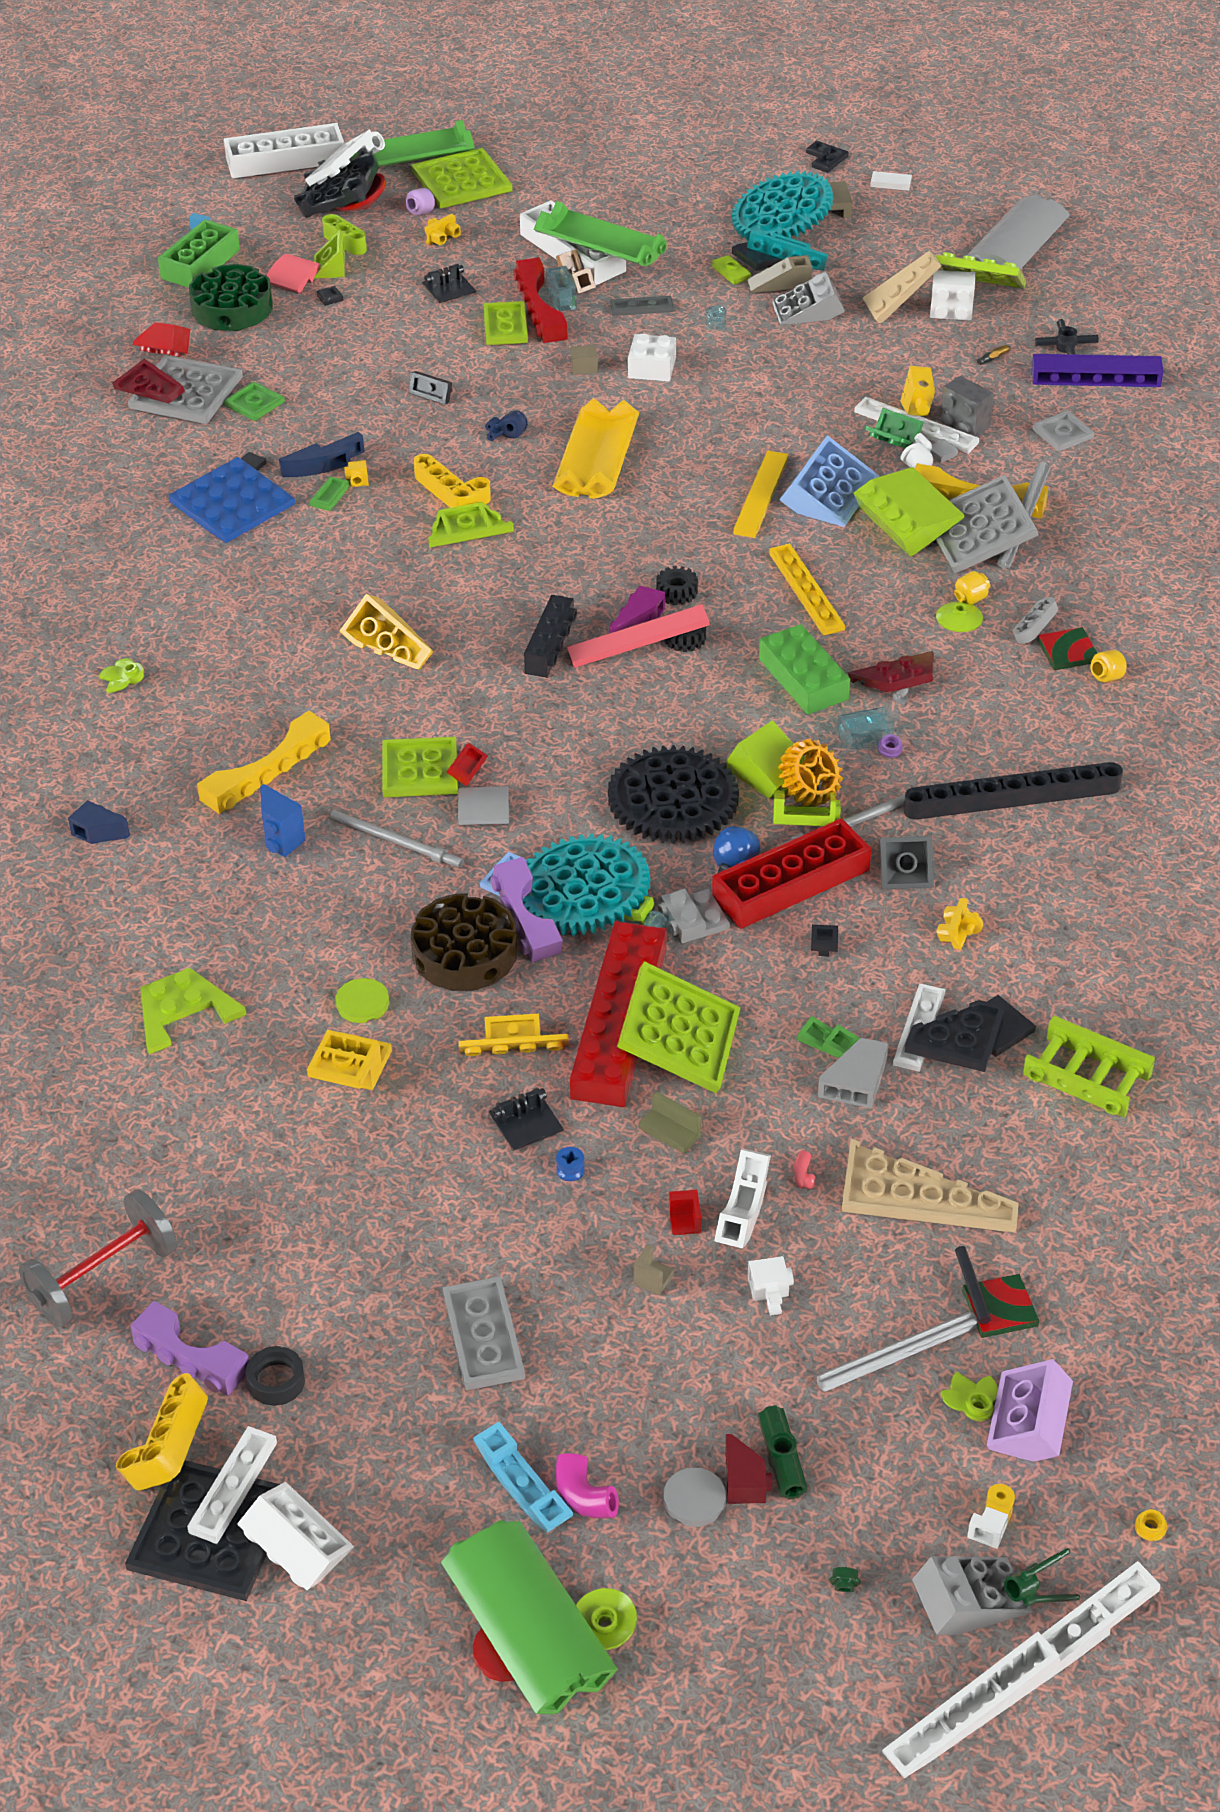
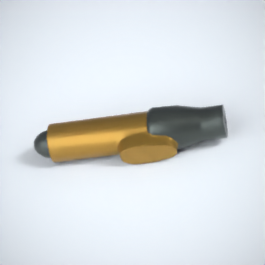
[977,344,1010,365]

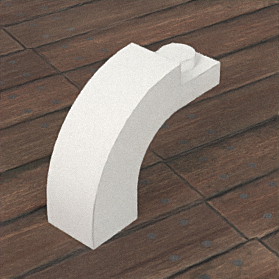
[714,1148,771,1248]

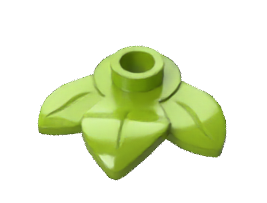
[99,658,144,693]
[940,1372,998,1421]

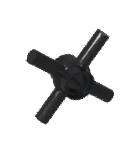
[1035,319,1099,354]

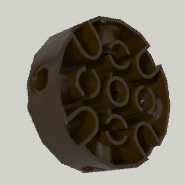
[411,893,517,991]

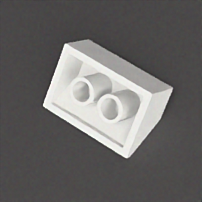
[238,1482,354,1590]

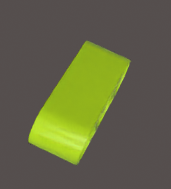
[322,214,367,255]

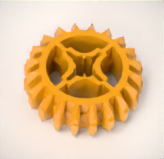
[778,739,844,806]

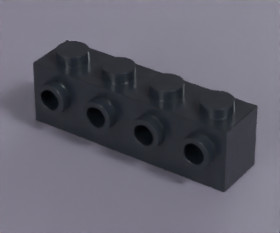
[524,595,577,678]

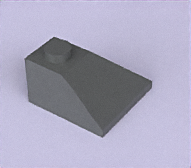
[880,836,934,889]

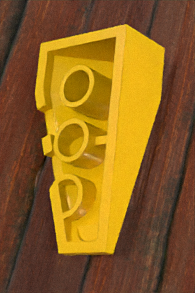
[339,594,433,670]

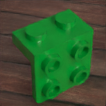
[864,408,924,449]

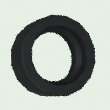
[246,1346,305,1406]

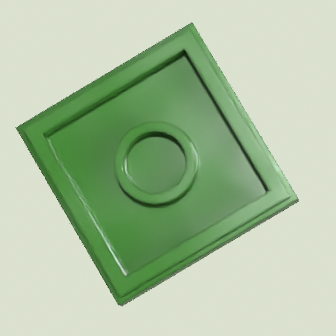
[224,382,285,421]

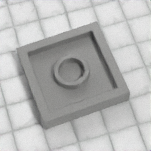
[1032,411,1094,452]

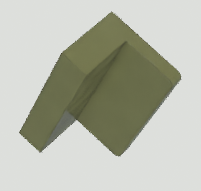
[639,1091,701,1154]

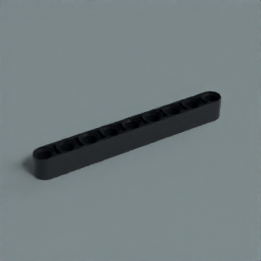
[904,762,1123,820]

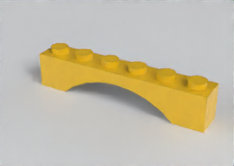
[915,463,1049,518]
[197,710,331,814]

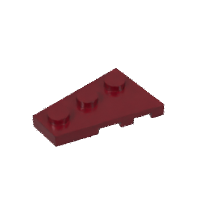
[112,358,185,404]

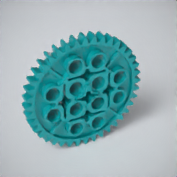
[731,171,834,241]
[522,833,651,936]

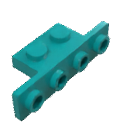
[747,230,828,271]

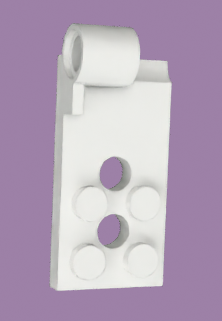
[305,129,385,186]

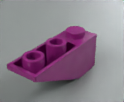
[609,585,665,634]

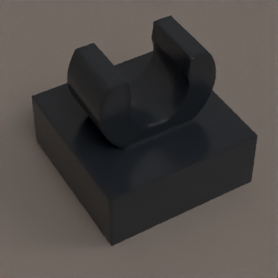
[811,924,838,957]

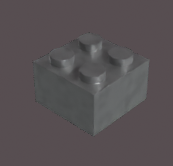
[940,376,994,437]

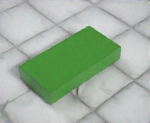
[310,476,350,511]

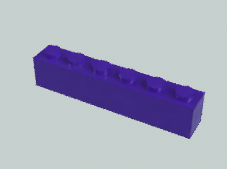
[1031,354,1163,387]

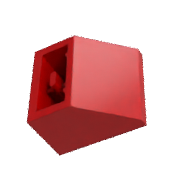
[133,322,191,357]

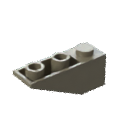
[747,255,812,293]

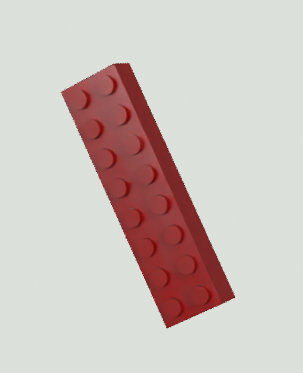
[570,921,667,1108]

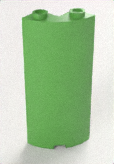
[350,120,475,167]
[534,201,667,266]
[441,1520,618,1714]

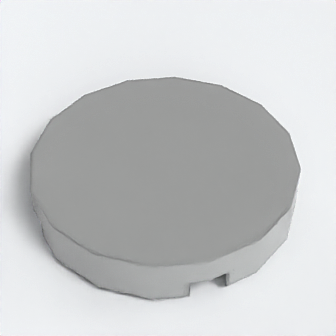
[664,1468,726,1527]

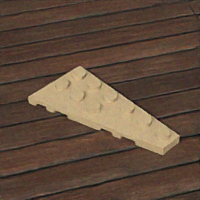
[842,1138,1019,1233]

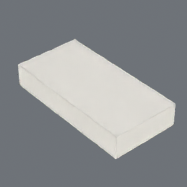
[870,171,912,191]

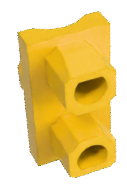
[424,214,461,246]
[937,898,984,950]

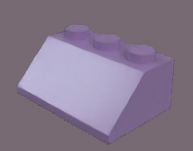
[987,1359,1073,1462]

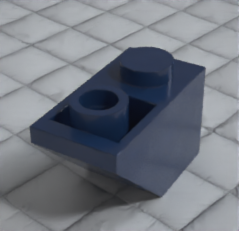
[68,800,130,844]

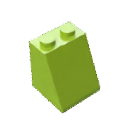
[725,720,805,799]

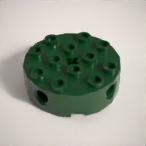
[189,264,273,331]

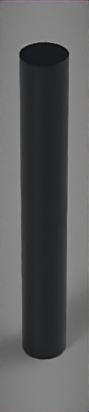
[955,1246,991,1324]

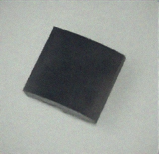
[732,242,784,271]

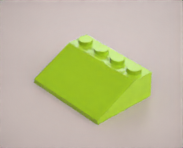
[853,467,965,557]

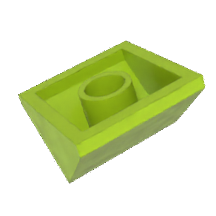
[314,230,345,279]

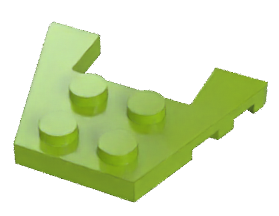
[140,967,247,1054]

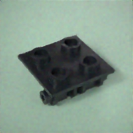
[422,264,476,303]
[489,1087,564,1151]

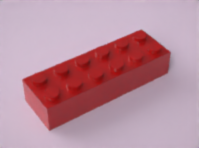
[712,818,871,929]

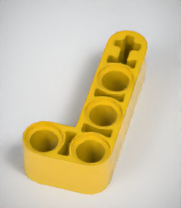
[414,454,491,508]
[116,1373,208,1491]

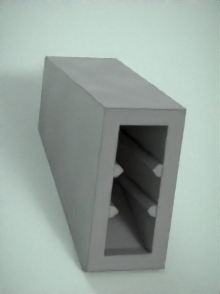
[818,1038,888,1108]

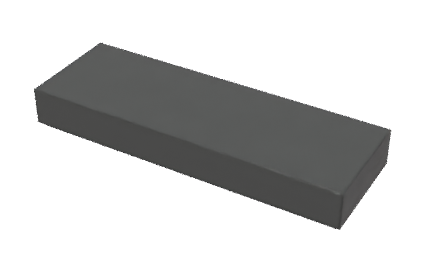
[610,296,674,316]

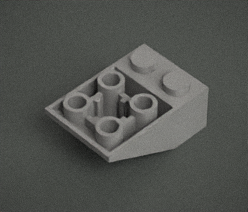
[772,271,845,325]
[912,1556,1033,1635]

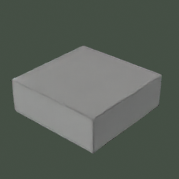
[930,439,958,463]

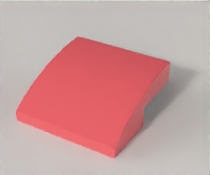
[267,253,321,294]

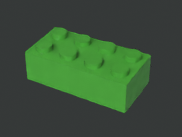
[158,219,240,288]
[759,624,850,715]

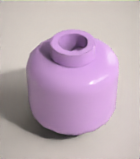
[406,188,435,216]

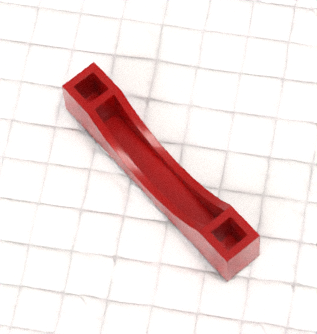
[513,257,568,343]

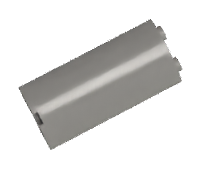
[967,195,1070,269]

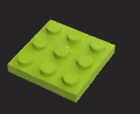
[382,736,458,798]

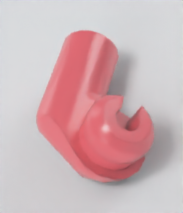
[793,1150,816,1189]

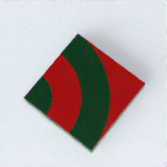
[1037,627,1097,670]
[962,1274,1039,1338]

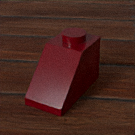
[725,1434,772,1504]

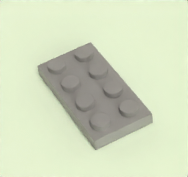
[442,1276,525,1391]

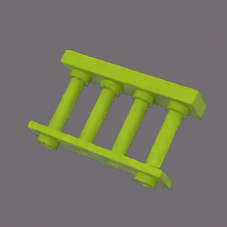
[1023,1015,1155,1118]

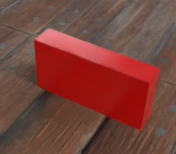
[446,742,488,787]

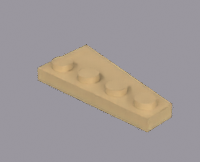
[863,251,941,323]

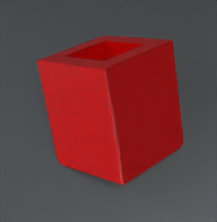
[668,1189,702,1235]

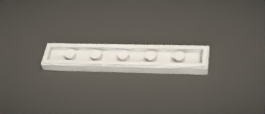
[854,397,979,454]

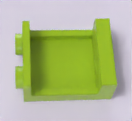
[773,790,841,826]

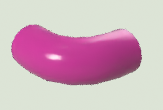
[556,1453,619,1519]

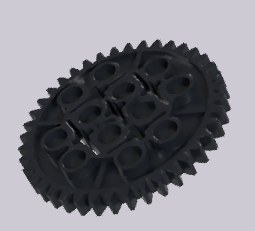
[608,745,739,844]

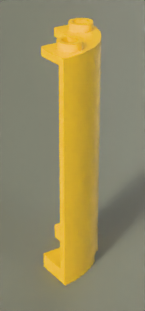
[552,398,639,499]

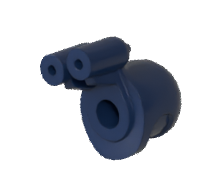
[485,410,528,441]

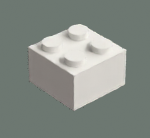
[930,270,975,320]
[628,334,676,381]

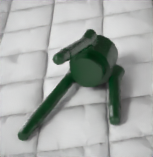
[1004,1548,1080,1606]

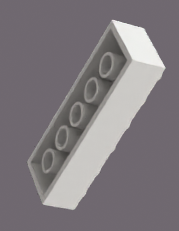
[224,123,344,179]
[520,200,626,285]

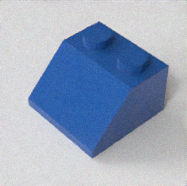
[260,784,306,857]

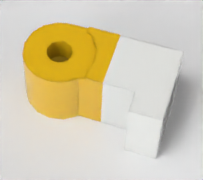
[967,1484,1015,1549]

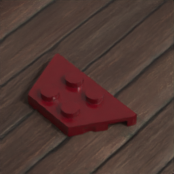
[848,651,934,693]

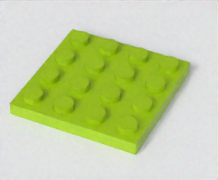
[411,148,512,209]
[936,252,1026,289]
[617,961,741,1093]

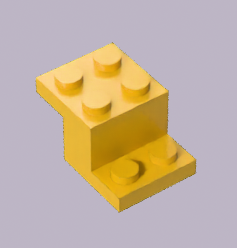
[307,1029,392,1091]

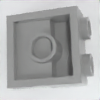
[658,889,730,944]

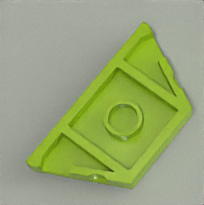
[428,502,514,548]

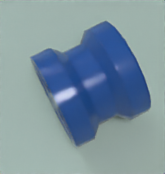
[556,1147,585,1181]

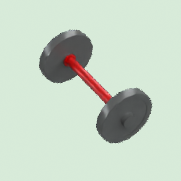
[19,1189,177,1327]

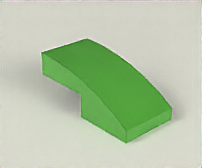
[796,1016,860,1058]

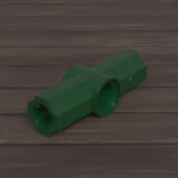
[758,1405,808,1500]

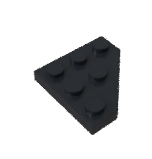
[904,1000,1005,1072]

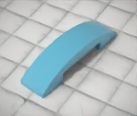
[474,1422,573,1533]

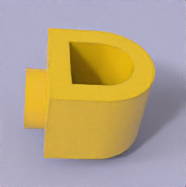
[344,460,369,487]

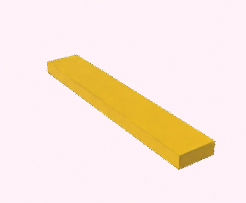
[733,450,789,538]
[769,543,845,636]

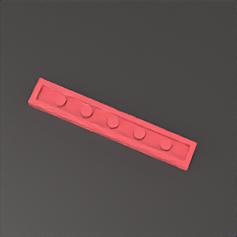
[567,604,710,667]

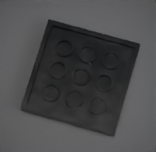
[125,1460,280,1602]

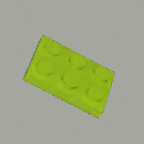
[483,301,528,345]

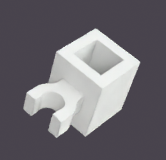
[748,1256,794,1316]

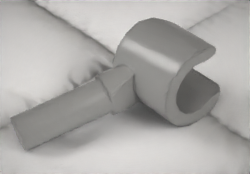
[891,688,909,705]

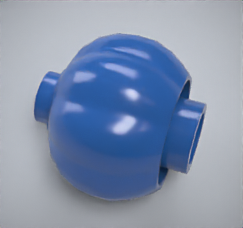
[713,826,760,867]

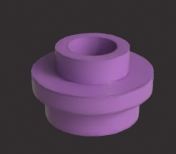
[878,734,903,758]

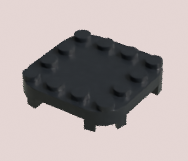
[294,148,379,218]

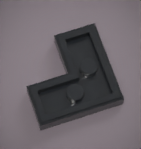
[806,140,849,173]

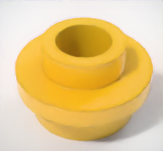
[1135,1509,1167,1541]

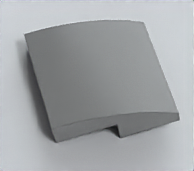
[458,786,509,825]

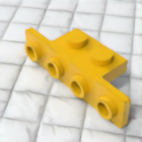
[458,1013,569,1056]

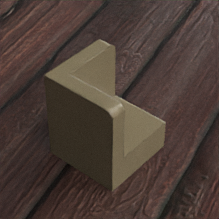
[570,345,598,375]
[634,1244,674,1295]

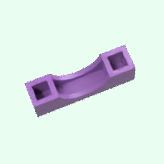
[490,857,563,963]
[131,1301,249,1396]

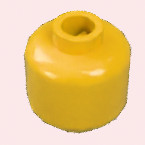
[954,571,990,605]
[1090,650,1127,683]

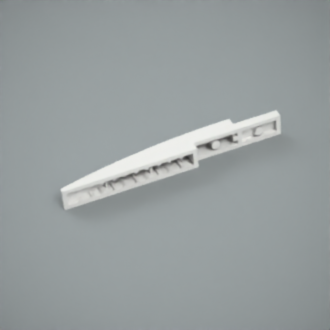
[882,1561,1160,1778]

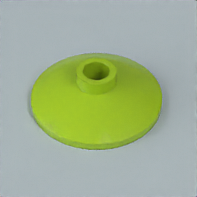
[936,602,983,632]
[576,1588,637,1650]

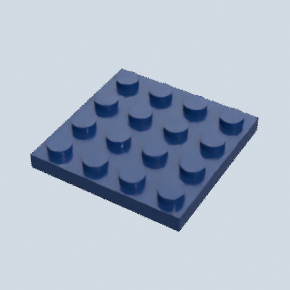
[169,457,295,543]

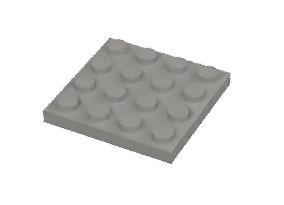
[128,355,243,424]
[935,475,1039,574]

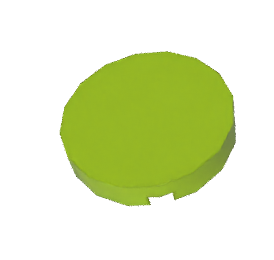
[335,978,390,1023]

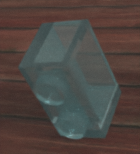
[546,266,577,311]
[837,706,895,751]

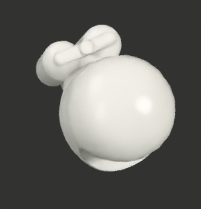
[901,433,933,468]

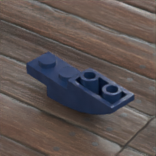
[279,432,365,477]

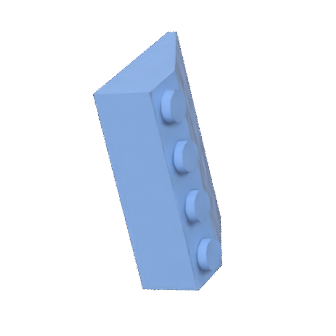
[780,435,879,527]

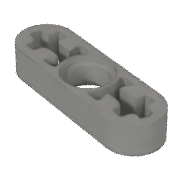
[1013,597,1059,644]

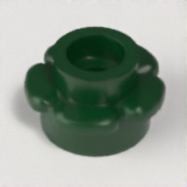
[829,1567,861,1592]

